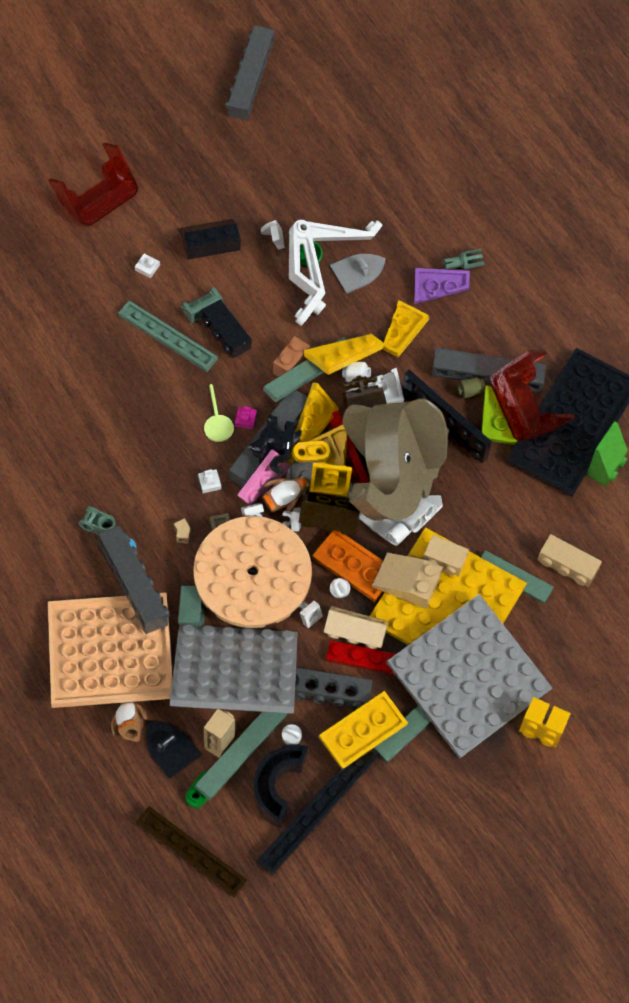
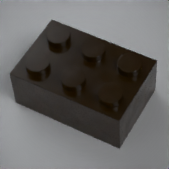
[298,490,361,535]

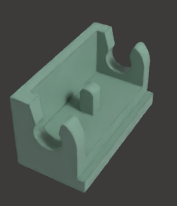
[181,287,223,323]
[178,586,206,627]

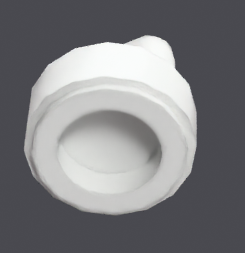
[330,578,350,598]
[282,724,302,745]

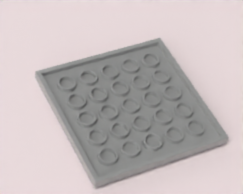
[386,594,552,759]
[170,624,298,713]

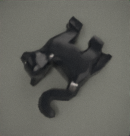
[248,415,302,474]

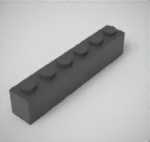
[225,26,274,121]
[432,348,546,393]
[229,390,308,487]
[98,526,170,634]

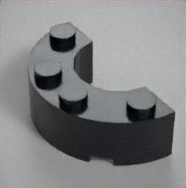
[253,744,309,828]

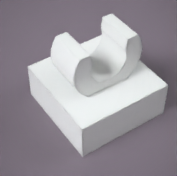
[135,254,160,278]
[198,469,221,493]
[241,503,264,517]
[283,507,301,531]
[298,601,323,628]

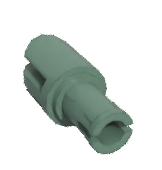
[443,248,485,270]

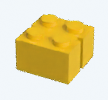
[519,697,571,747]

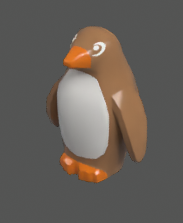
[262,476,309,515]
[111,701,148,742]

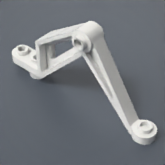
[289,220,383,326]

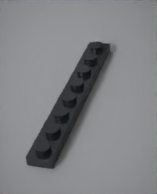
[257,749,380,876]

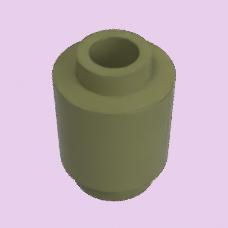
[457,377,485,399]

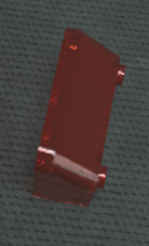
[49,143,138,226]
[490,350,575,441]

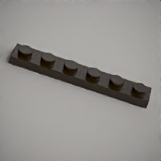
[136,806,247,898]

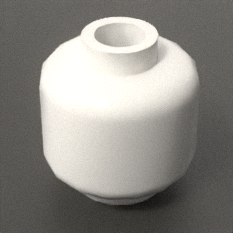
[342,361,371,382]

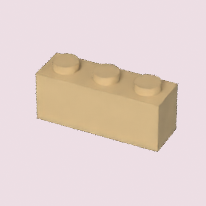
[537,534,602,587]
[324,606,388,649]
[204,709,235,758]

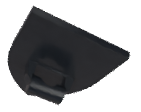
[146,721,202,779]

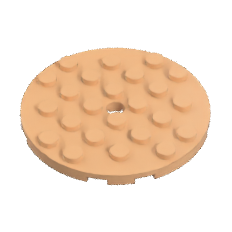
[194,516,312,628]

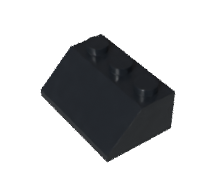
[180,219,241,260]

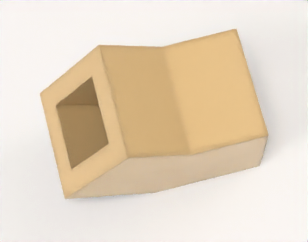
[174,518,190,544]

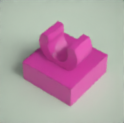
[235,406,257,429]

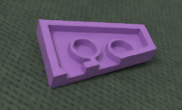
[414,268,470,304]

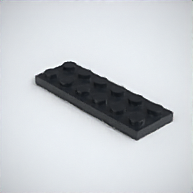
[402,369,492,463]

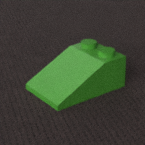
[587,421,628,487]

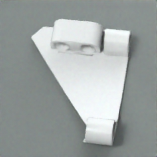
[336,483,443,546]

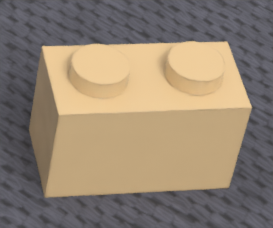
[423,535,469,577]

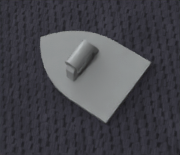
[330,254,386,294]

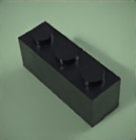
[201,299,252,359]

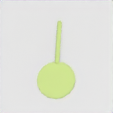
[204,384,234,442]

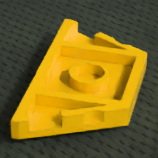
[280,425,347,466]

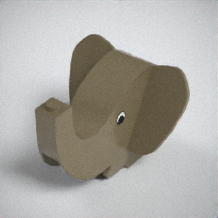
[343,398,449,521]

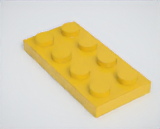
[319,691,408,770]

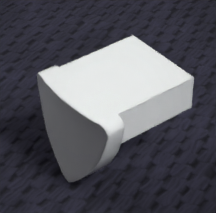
[261,220,285,250]

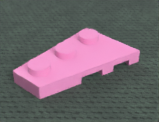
[238,449,291,505]

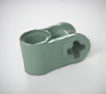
[78,506,116,535]

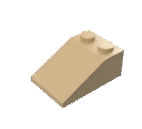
[372,553,443,609]

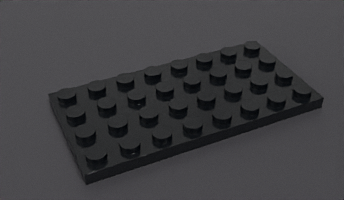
[506,348,629,497]

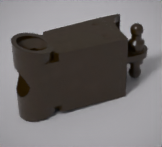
[342,375,387,454]

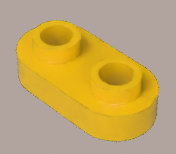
[291,441,330,463]

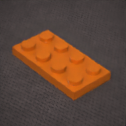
[312,530,383,602]

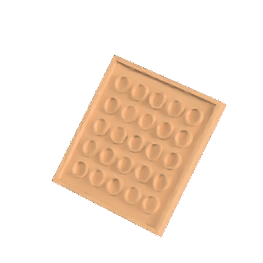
[48,593,173,708]

